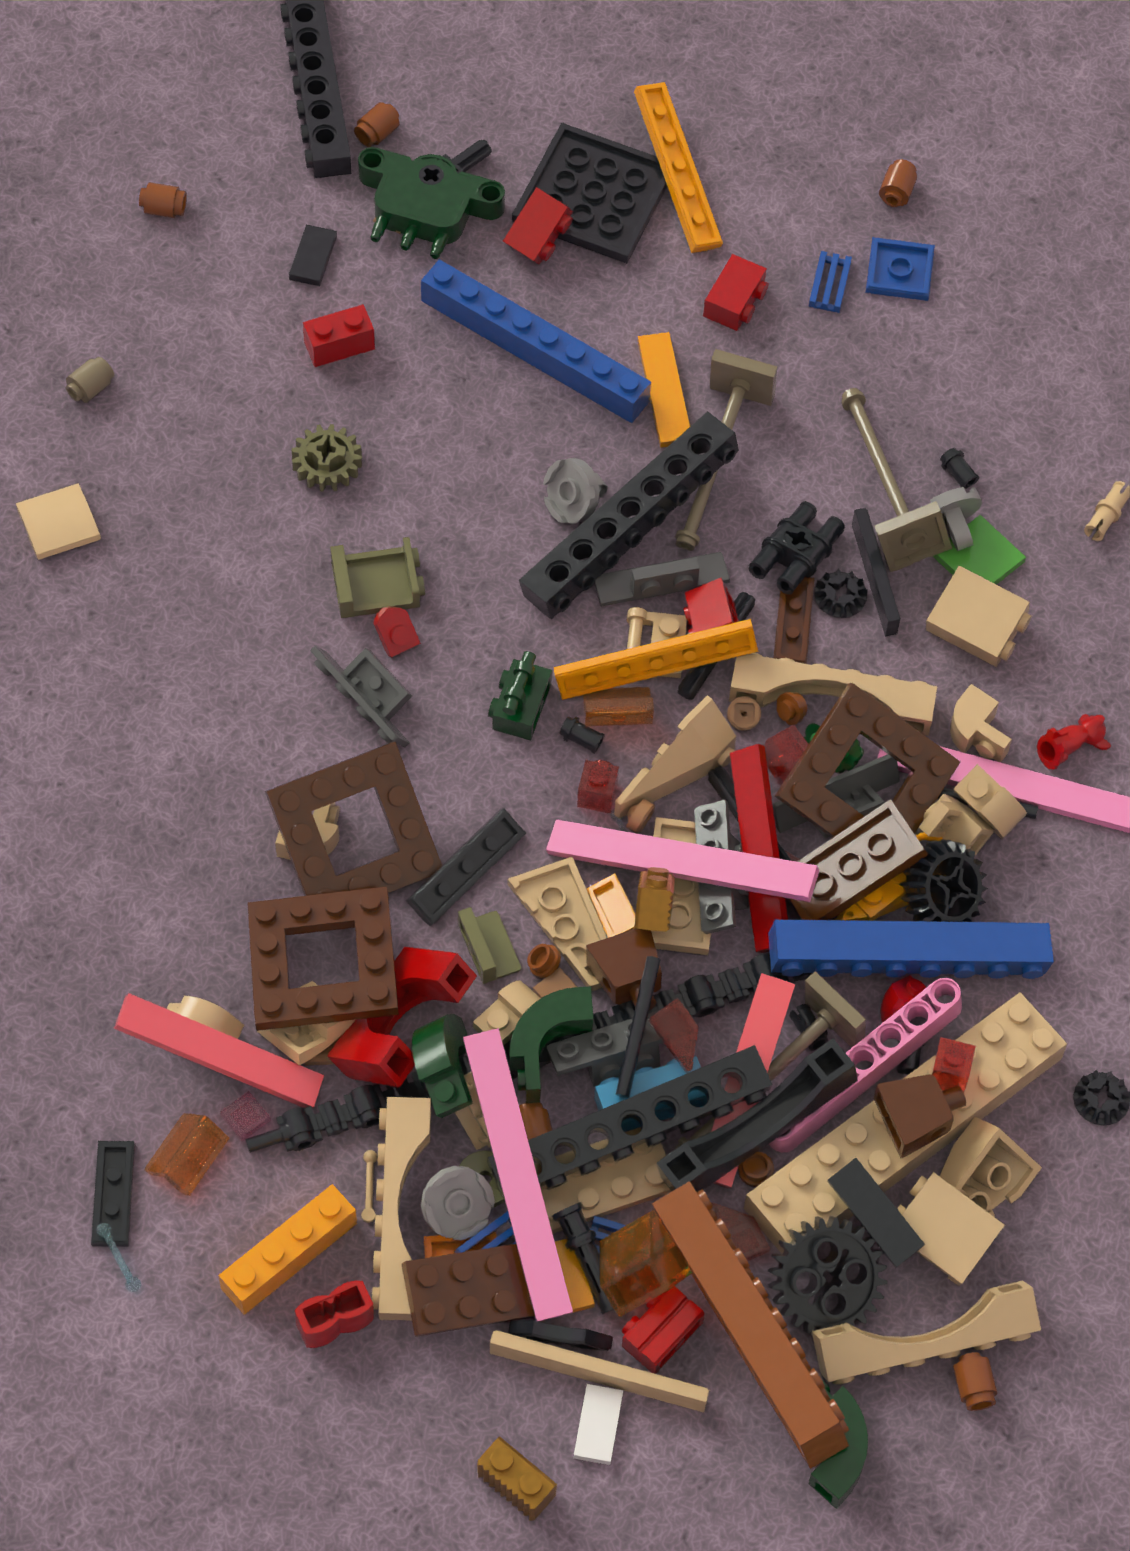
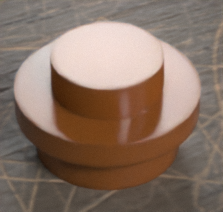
[776,692,808,725]
[527,944,561,978]
[738,1151,774,1187]

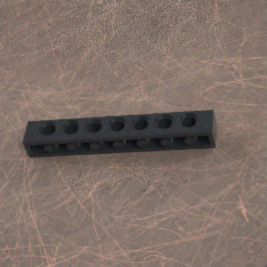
[280,0,352,178]
[519,411,739,619]
[487,1045,773,1202]

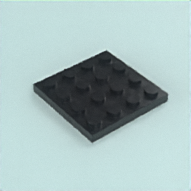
[512,123,667,264]

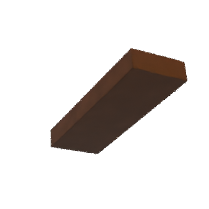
[773,577,815,664]

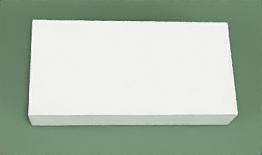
[573,1384,623,1465]

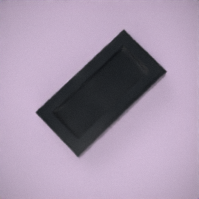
[289,224,337,287]

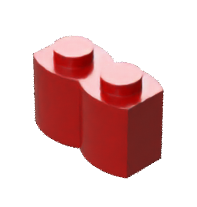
[294,1280,374,1348]

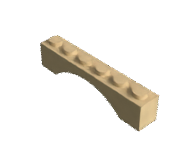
[729,653,937,736]
[372,1097,431,1321]
[812,1280,1041,1384]

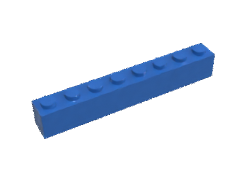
[421,259,651,423]
[768,920,1054,979]

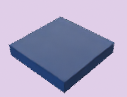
[865,237,935,301]

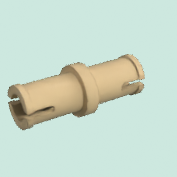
[1084,481,1130,541]

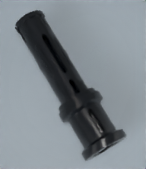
[552,1202,624,1315]

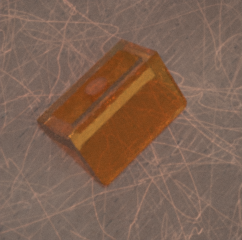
[583,687,654,726]
[144,1113,230,1196]

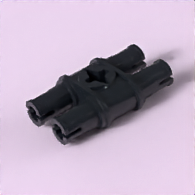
[749,501,845,595]

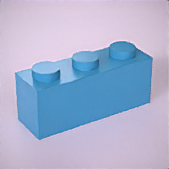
[594,1056,707,1132]

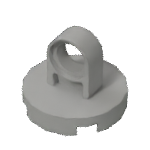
[543,458,608,524]
[921,487,983,551]
[421,1166,495,1240]

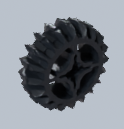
[899,839,988,922]

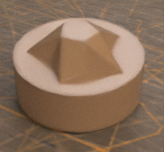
[727,696,761,731]
[626,798,655,834]

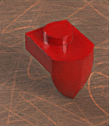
[373,606,421,658]
[880,975,926,1023]

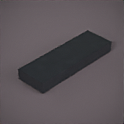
[91,1141,135,1247]
[827,1158,925,1268]

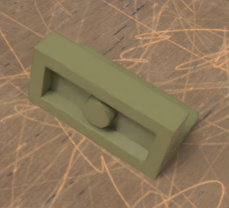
[458,907,521,984]

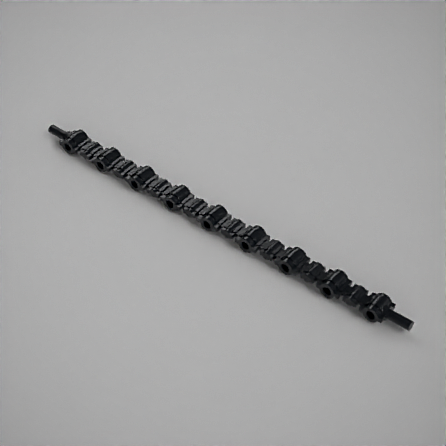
[245,953,813,1153]

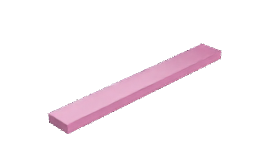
[877,746,1130,833]
[546,819,819,902]
[463,1028,573,1322]

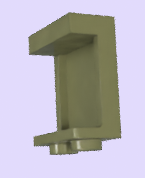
[330,537,425,618]

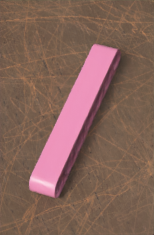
[769,978,962,1153]

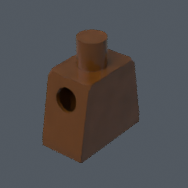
[586,928,662,1010]
[873,1074,966,1159]

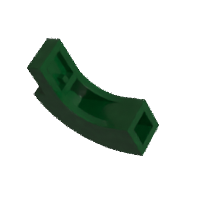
[509,986,594,1103]
[412,1014,473,1118]
[808,1380,868,1509]

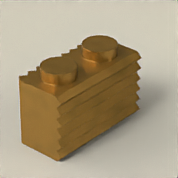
[634,867,675,932]
[477,1436,557,1521]

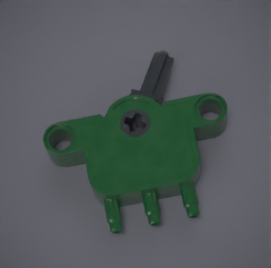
[358,140,505,259]

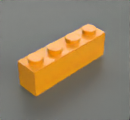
[218,1184,357,1315]

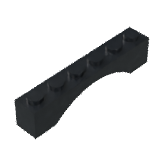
[656,1038,858,1192]

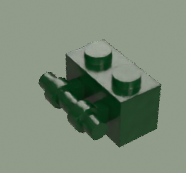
[488,651,552,741]

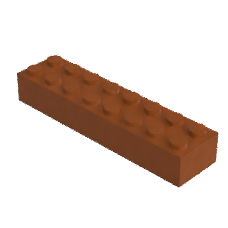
[652,1181,849,1469]

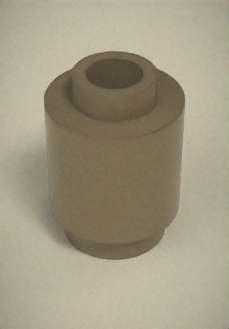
[66,356,114,403]

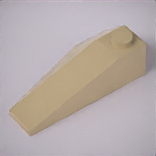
[614,695,736,819]
[940,1117,1042,1217]

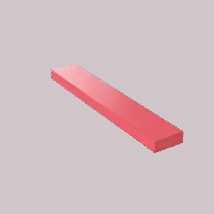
[711,973,795,1189]
[114,993,324,1108]

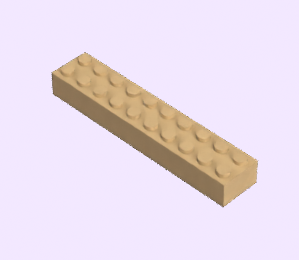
[744,992,1067,1254]

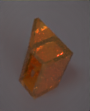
[600,1209,692,1317]

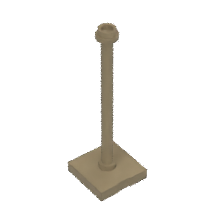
[675,349,777,551]
[841,388,952,572]
[675,971,866,1149]

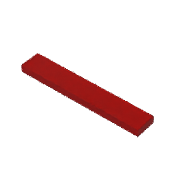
[730,744,788,953]

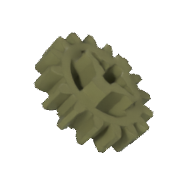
[291,424,362,492]

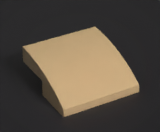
[16,483,101,560]
[257,981,355,1065]

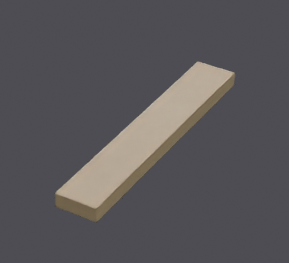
[490,1330,709,1412]

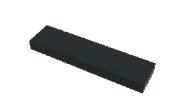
[852,508,900,637]
[406,808,526,926]

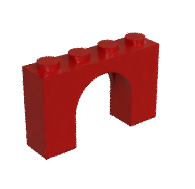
[327,947,477,1087]

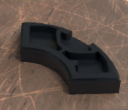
[508,1320,613,1351]

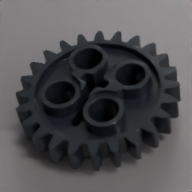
[768,1216,887,1334]

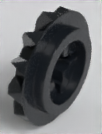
[814,568,868,618]
[1073,1070,1130,1125]

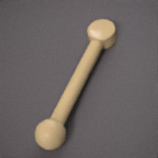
[361,1150,378,1223]

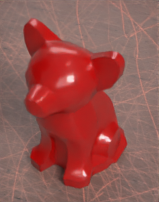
[1037,714,1111,769]

